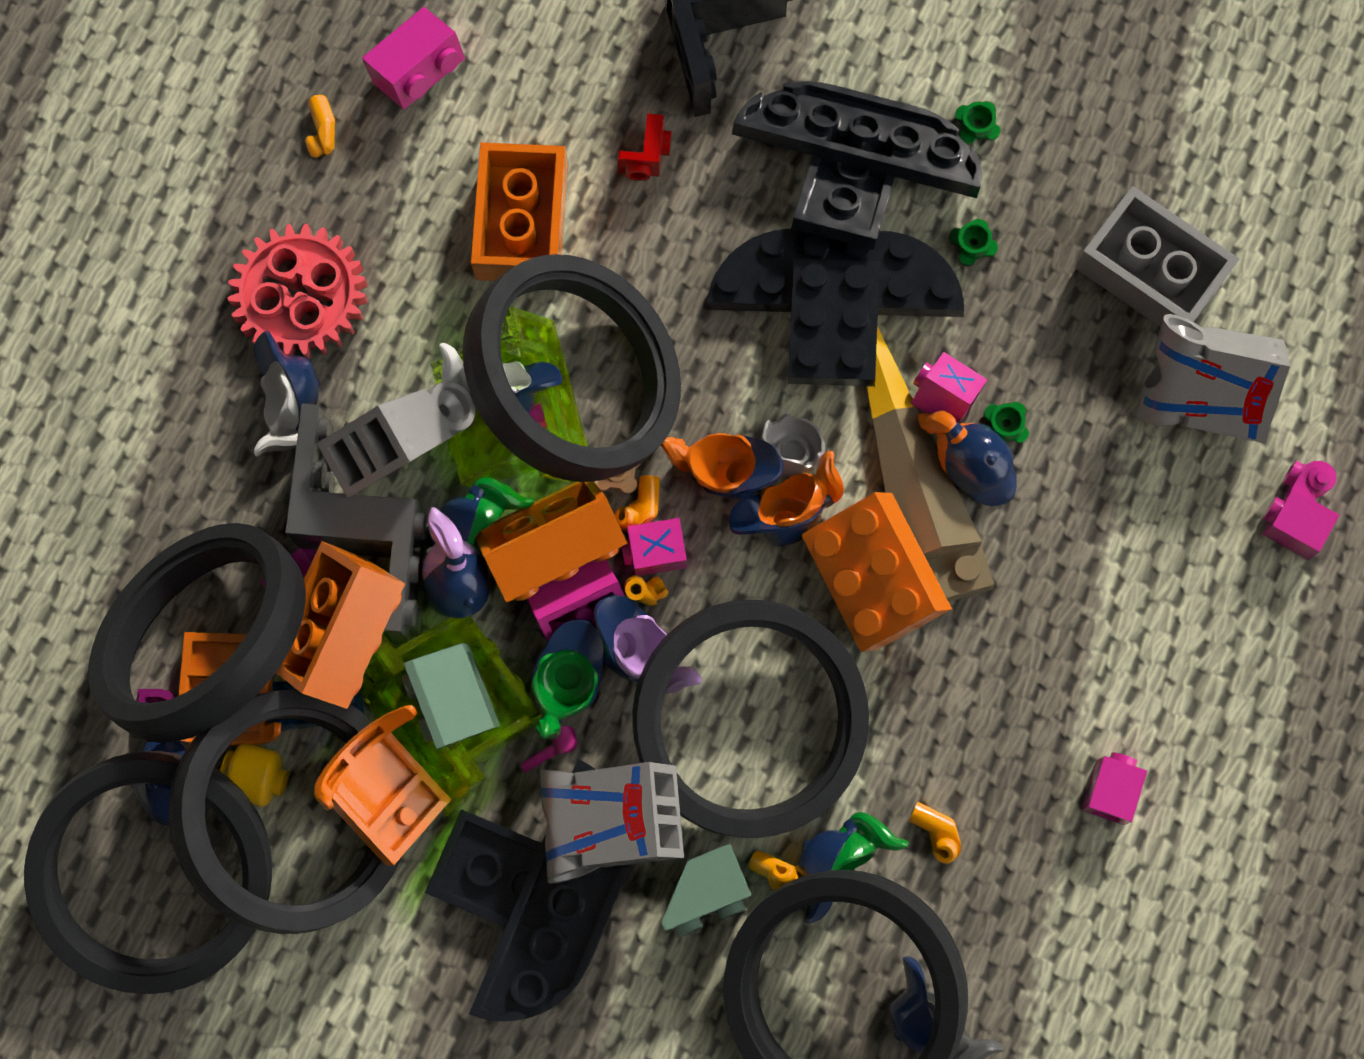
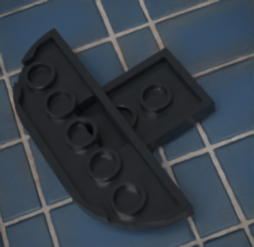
[732,81,982,250]
[707,228,964,387]
[425,759,631,1021]

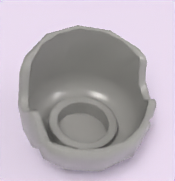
[761,413,826,478]

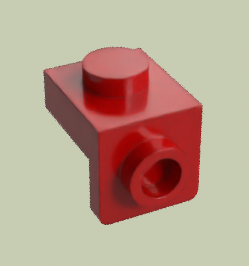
[617,113,672,181]

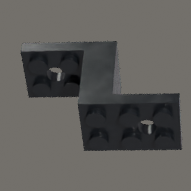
[665,0,792,117]

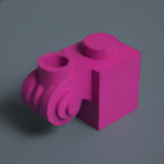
[1262,460,1340,560]

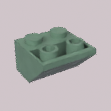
[402,643,501,749]
[662,844,752,938]

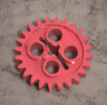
[228,224,368,360]

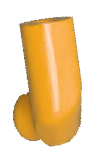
[305,95,335,158]
[614,475,660,533]
[624,575,668,606]
[908,801,961,864]
[749,850,798,891]

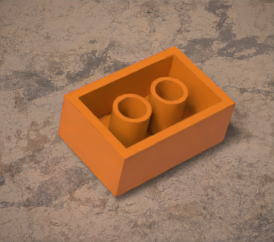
[471,142,568,281]
[475,482,627,603]
[801,492,952,652]
[276,541,405,709]

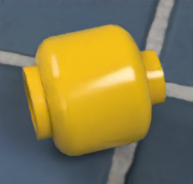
[220,744,289,807]

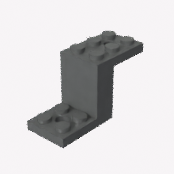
[286,404,430,645]

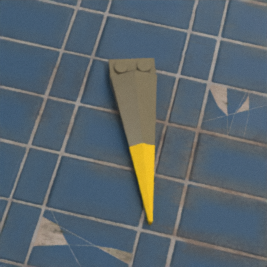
[866,326,995,602]

